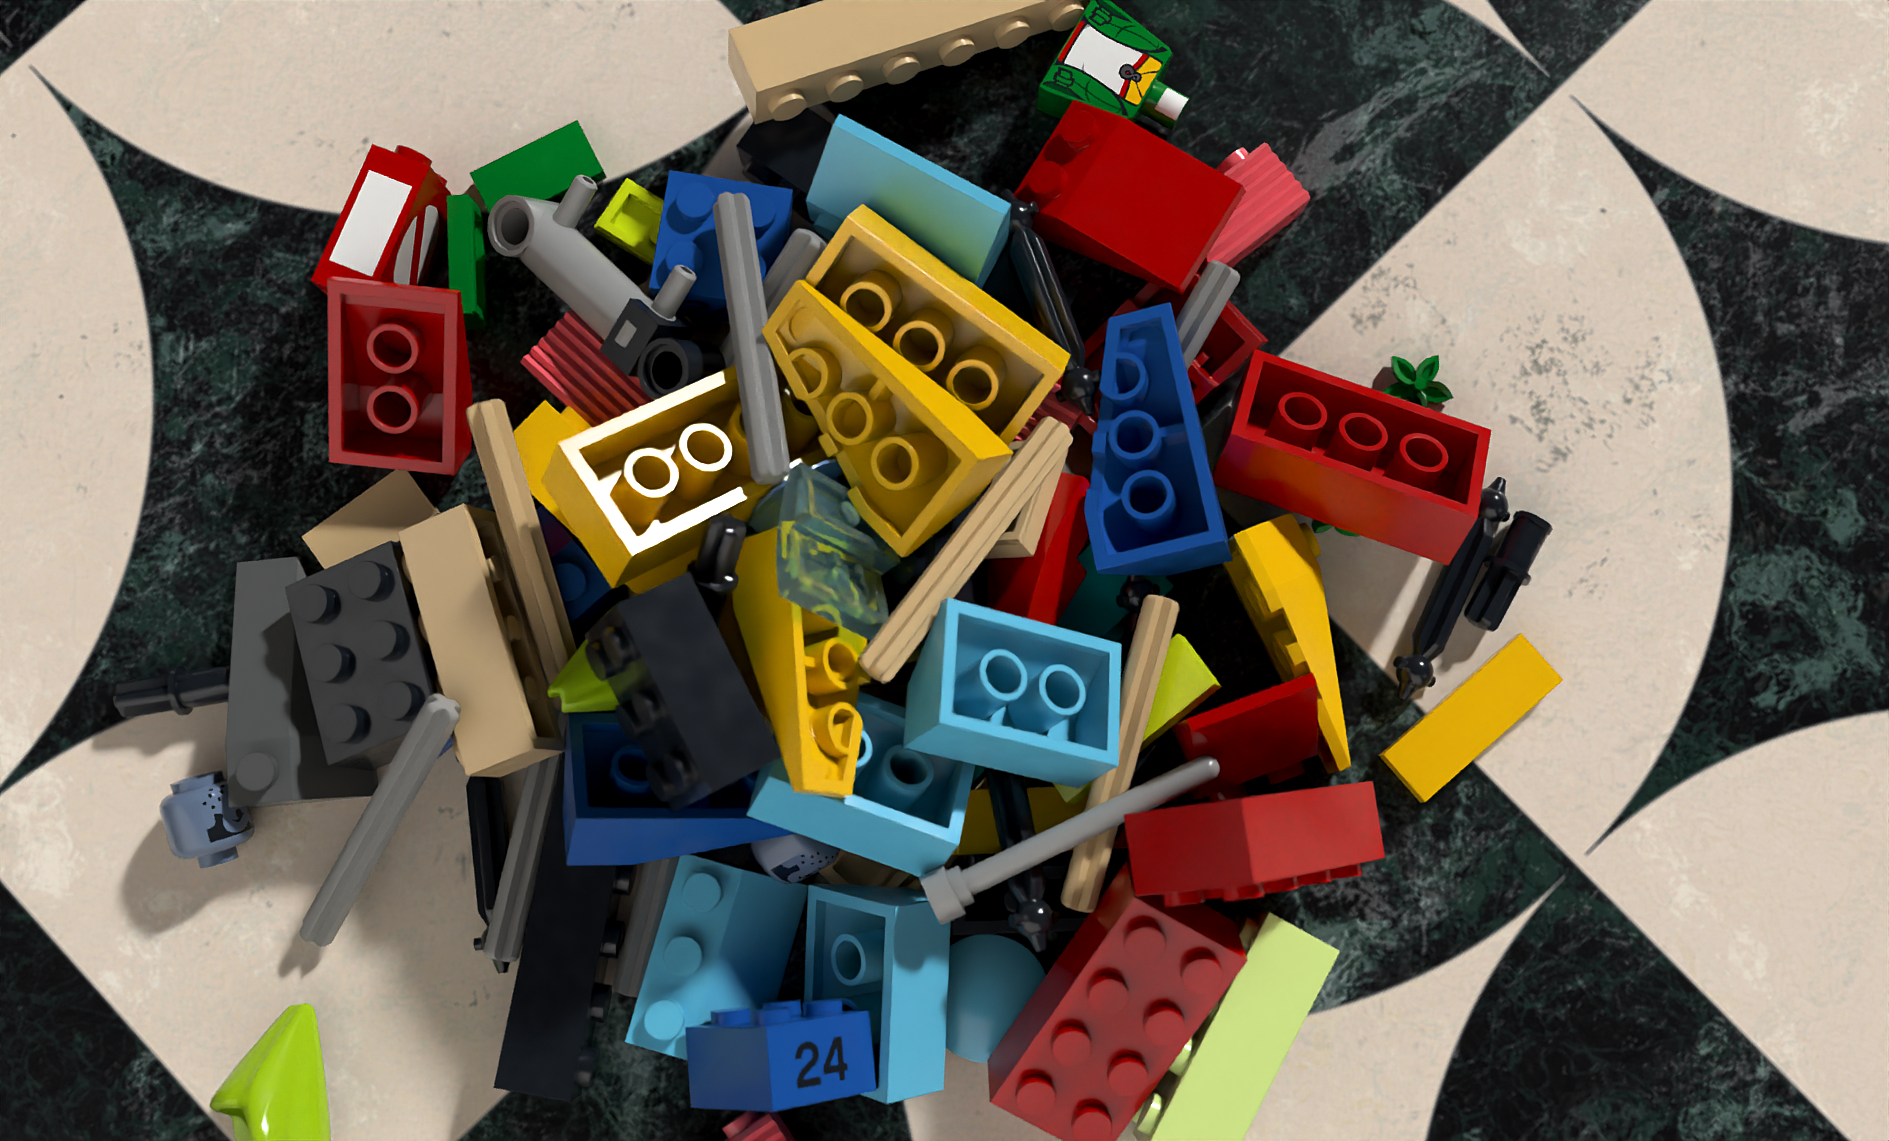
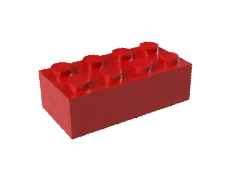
[1212,349,1491,566]
[1123,781,1385,907]
[987,861,1248,1141]

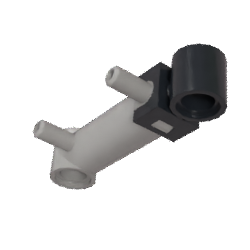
[487,175,727,400]

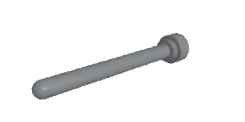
[919,755,1220,925]

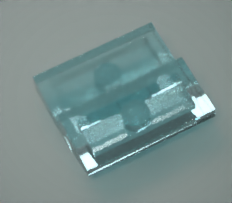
[776,462,900,641]

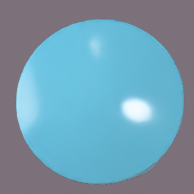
[945,934,1046,1063]

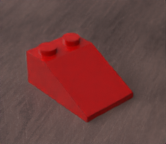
[1014,100,1246,295]
[327,276,473,476]
[1168,672,1318,803]

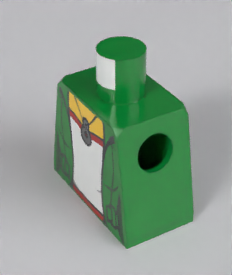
[1036,0,1190,131]

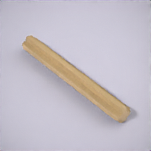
[466,399,577,710]
[858,416,1073,683]
[1060,595,1179,913]

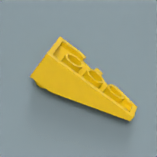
[761,280,1014,557]
[1222,512,1351,774]
[732,523,882,798]

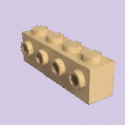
[398,504,566,777]

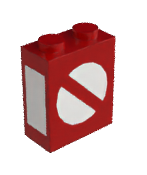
[311,144,452,295]

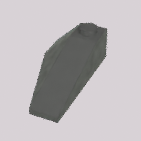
[225,556,378,808]

